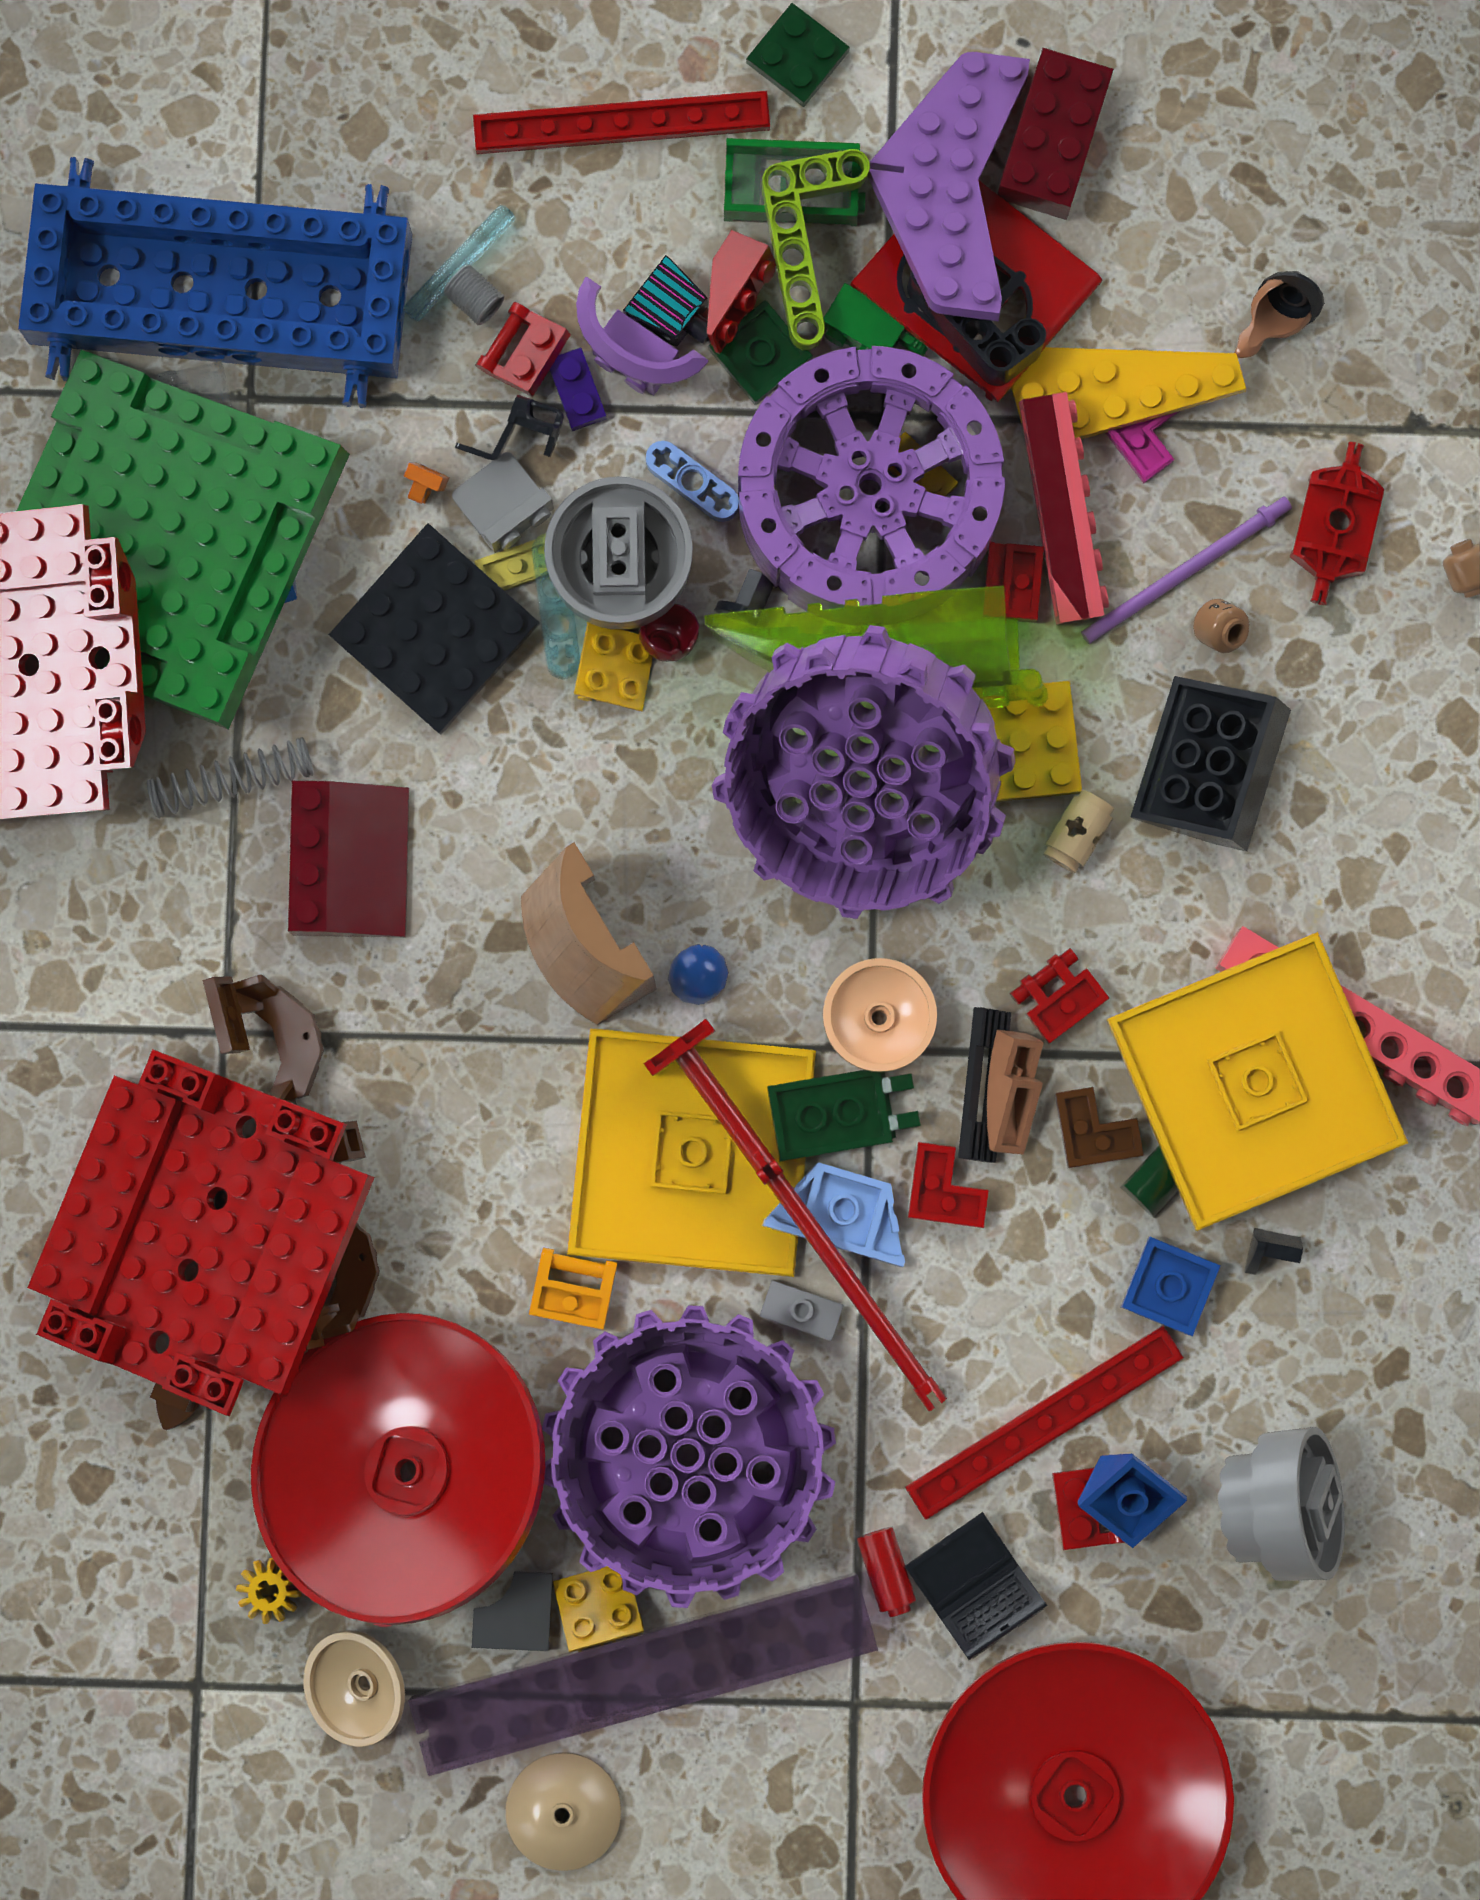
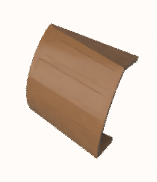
[521,842,657,1025]

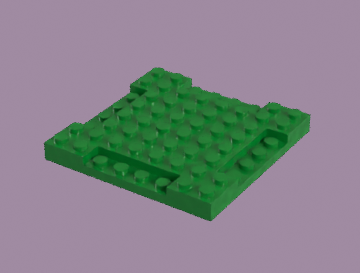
[16,350,350,730]

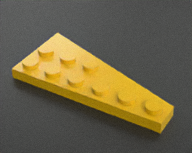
[1011,347,1246,440]

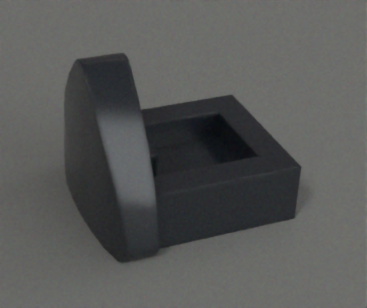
[714,569,774,627]
[1245,1228,1303,1275]

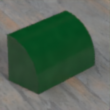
[1120,1146,1178,1218]

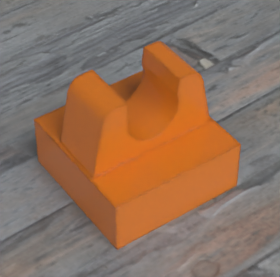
[404,462,450,504]

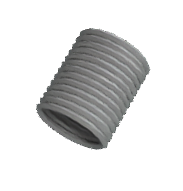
[444,265,504,325]

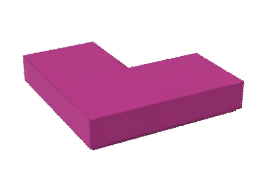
[1106,411,1180,484]

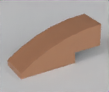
[987,1030,1044,1155]

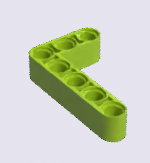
[761,149,870,350]

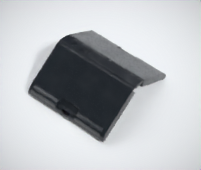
[905,1512,1048,1660]

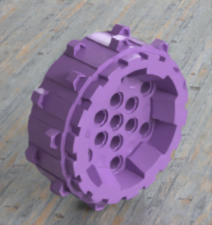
[712,625,1015,919]
[542,1305,836,1608]

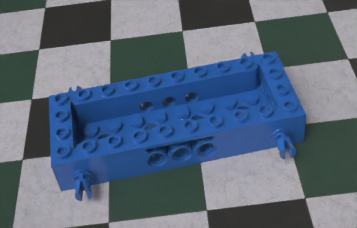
[18,157,413,408]

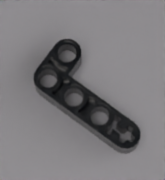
[907,270,1046,386]

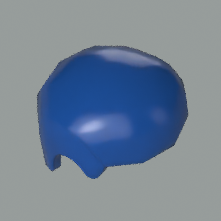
[668,944,729,1005]

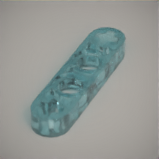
[532,533,580,679]

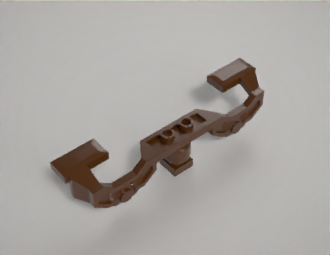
[202,975,380,1351]

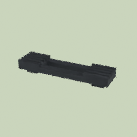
[958,1007,1011,1163]

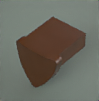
[150,1383,200,1430]

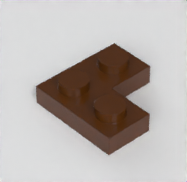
[1055,1087,1144,1168]

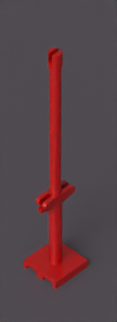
[643,1019,947,1412]

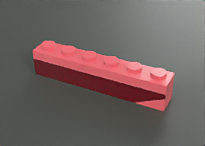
[1019,392,1109,625]

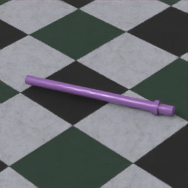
[1081,496,1292,644]

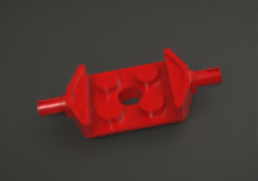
[1290,442,1385,605]

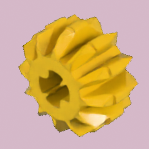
[236,1557,303,1624]

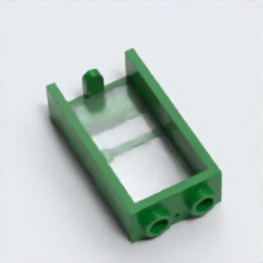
[724,138,866,226]

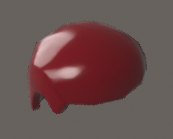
[639,604,700,662]

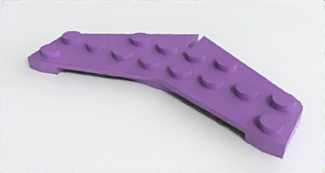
[868,52,1030,321]

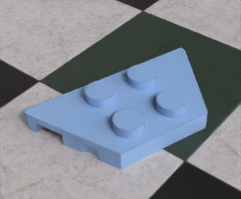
[762,1162,905,1267]

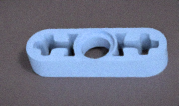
[646,441,739,522]

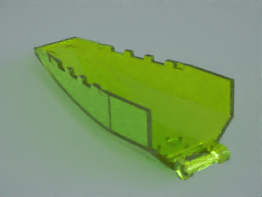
[704,586,1048,708]

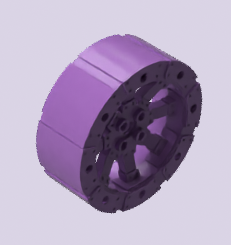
[738,346,1005,627]

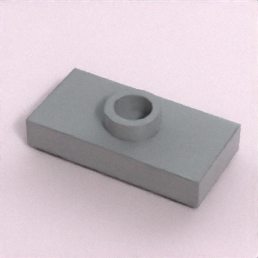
[760,1280,844,1341]

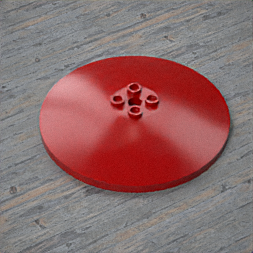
[251,1313,545,1625]
[922,1641,1234,1900]

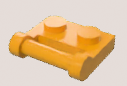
[529,1247,618,1330]

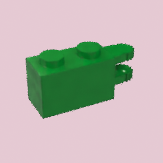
[823,283,928,356]

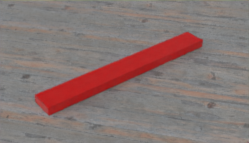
[473,91,770,154]
[905,1326,1184,1520]

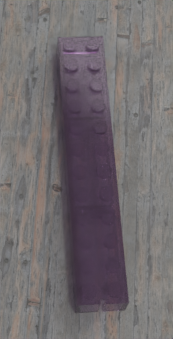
[408,1572,878,1776]

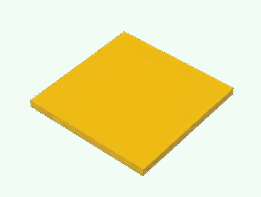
[1106,932,1408,1231]
[567,1028,816,1277]

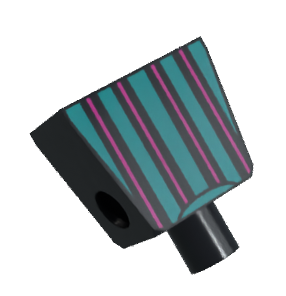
[623,255,709,347]

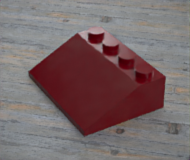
[288,780,409,938]

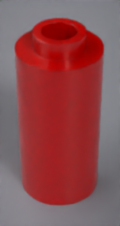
[856,1526,916,1617]

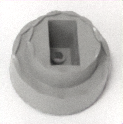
[544,476,693,629]
[1218,1427,1345,1581]

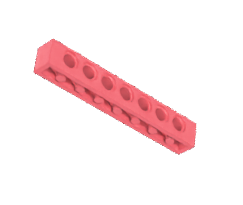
[1215,926,1480,1126]

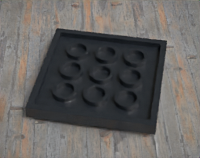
[328,523,540,735]

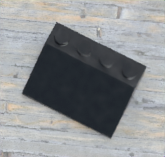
[1130,676,1291,852]

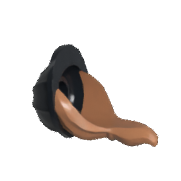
[1234,271,1325,358]

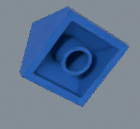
[1078,1453,1187,1548]

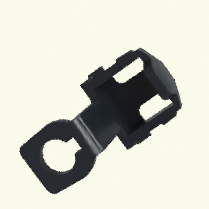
[455,395,564,460]

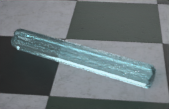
[403,205,516,322]

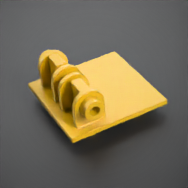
[574,622,653,712]
[553,1566,644,1653]

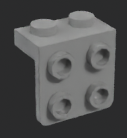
[452,452,554,553]

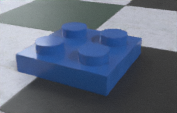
[1120,1237,1221,1336]

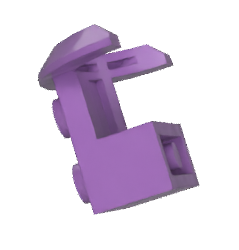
[576,277,709,396]

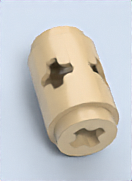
[1043,790,1114,873]

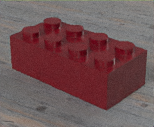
[997,48,1114,220]

